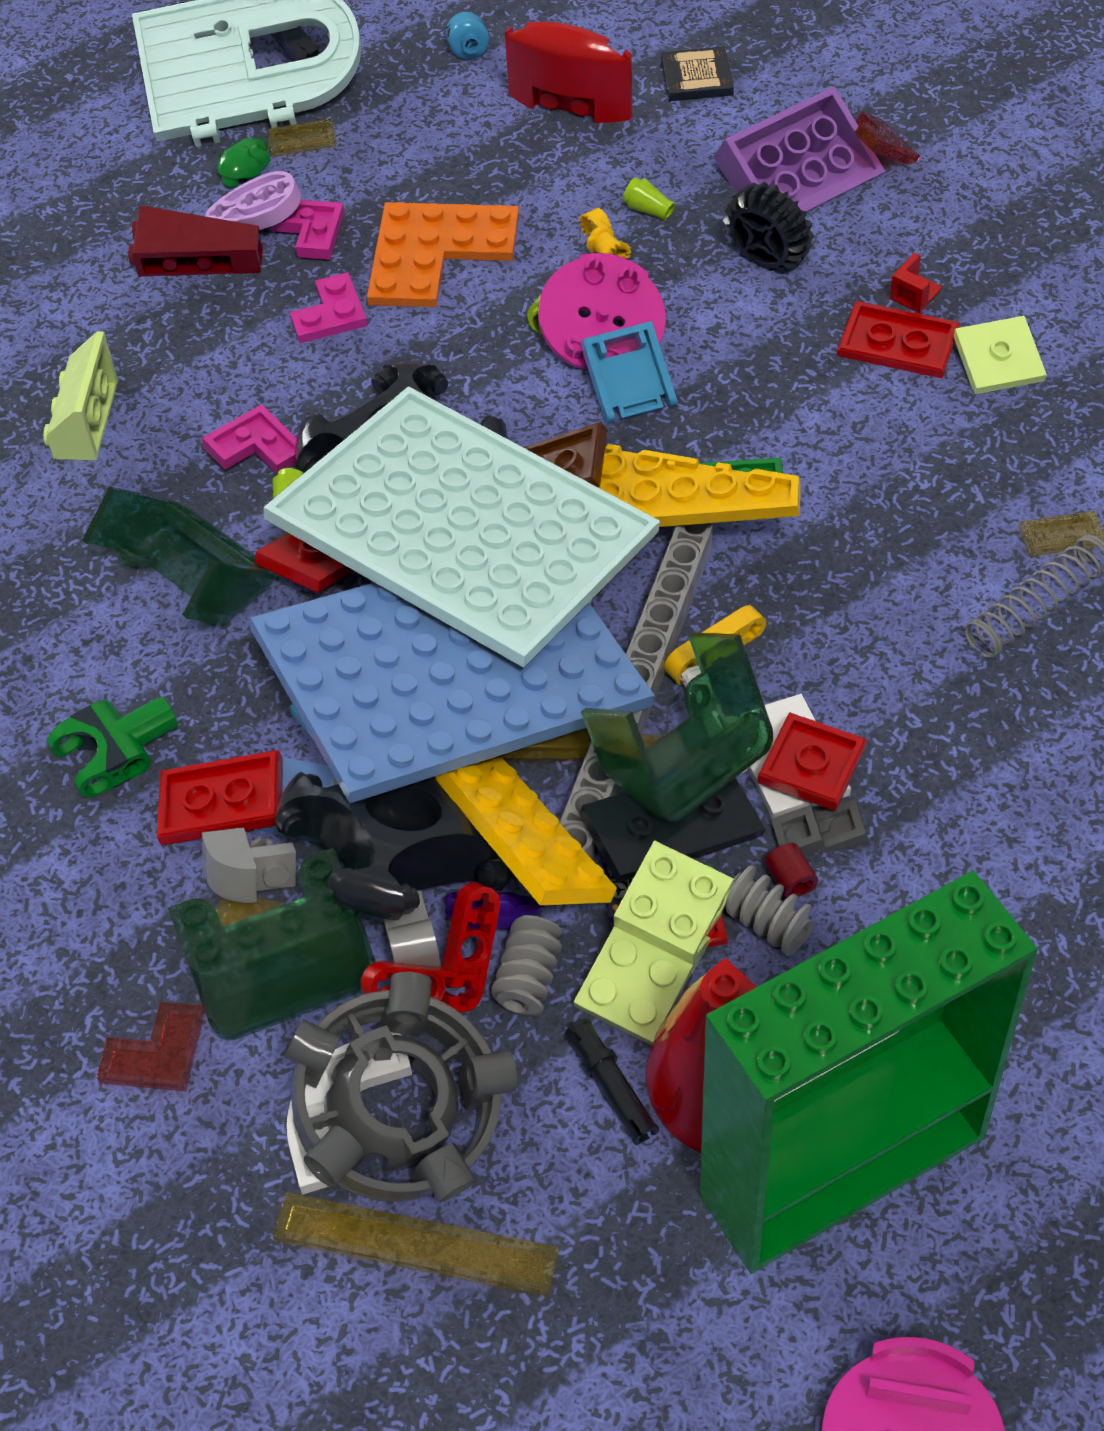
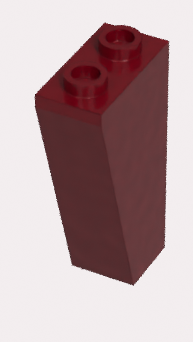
[128,206,263,277]

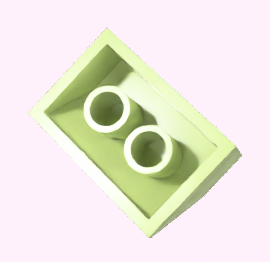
[44,331,118,460]

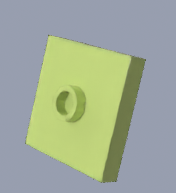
[953,316,1047,394]

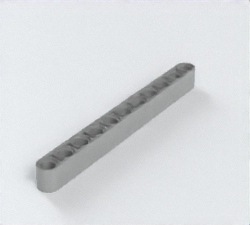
[560,523,713,861]

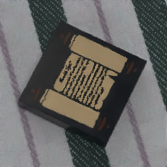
[661,46,734,102]

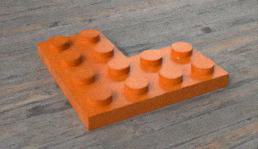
[367,202,519,307]

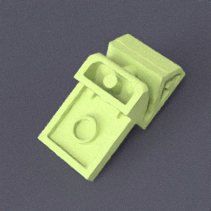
[573,840,734,1045]

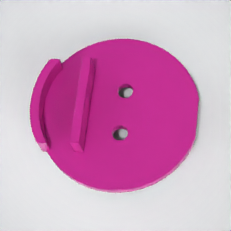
[538,253,666,371]
[822,1337,1005,1431]

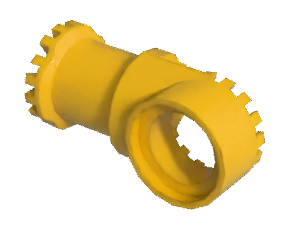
[579,208,631,258]

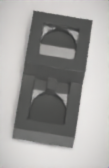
[771,799,870,855]

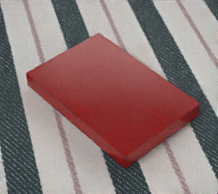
[837,301,960,379]
[156,750,283,846]

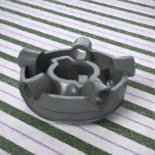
[284,972,517,1203]

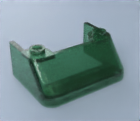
[82,486,277,627]
[581,632,773,821]

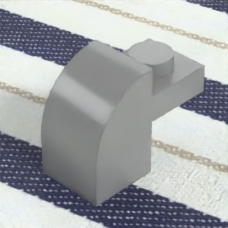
[202,827,296,903]

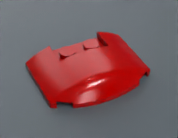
[505,22,633,123]

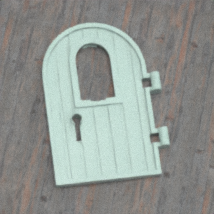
[132,0,361,147]

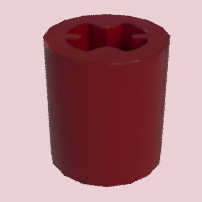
[764,843,819,899]

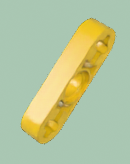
[664,605,766,685]

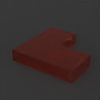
[855,112,920,165]
[96,1002,205,1092]

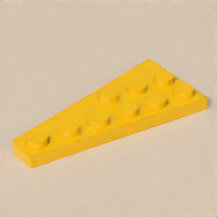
[598,444,801,527]

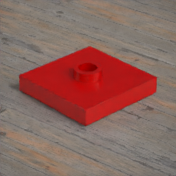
[254,533,354,593]
[757,712,867,811]

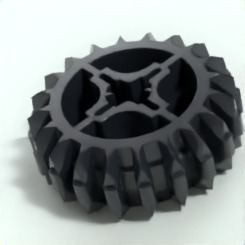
[723,181,814,274]

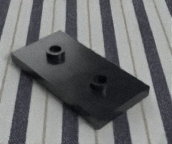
[579,762,766,883]

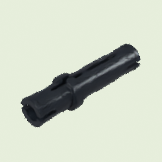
[565,1018,659,1145]

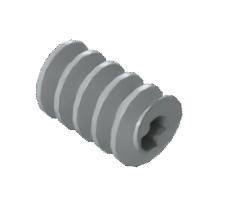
[724,865,815,957]
[491,915,562,1016]

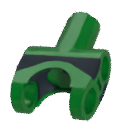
[47,696,179,798]

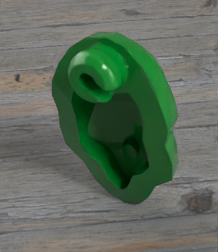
[217,138,271,188]

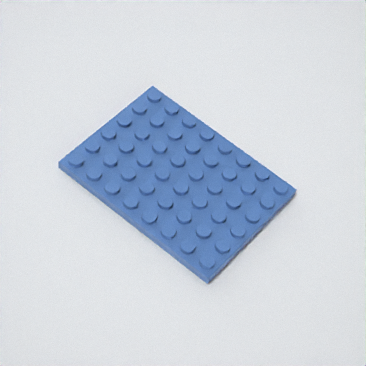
[250,583,655,803]

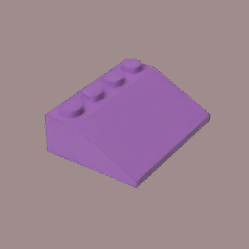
[713,87,886,212]

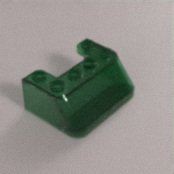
[168,847,376,1041]

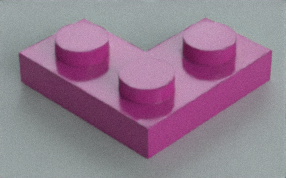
[271,200,345,260]
[290,272,367,343]
[202,404,297,474]

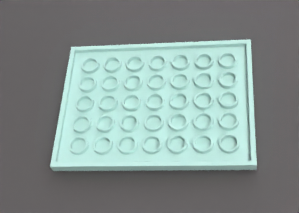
[264,386,660,668]

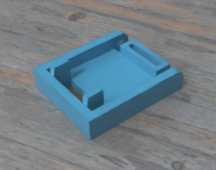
[581,321,677,424]

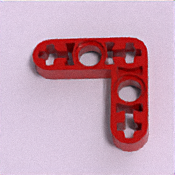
[361,882,500,1012]

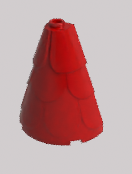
[646,957,757,1153]

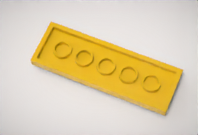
[434,755,617,905]

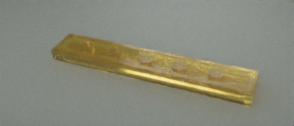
[273,1192,560,1298]

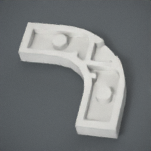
[287,1032,412,1195]

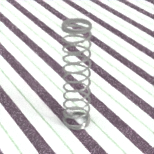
[965,534,1104,658]

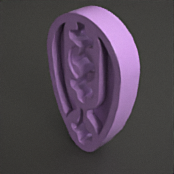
[205,171,302,230]

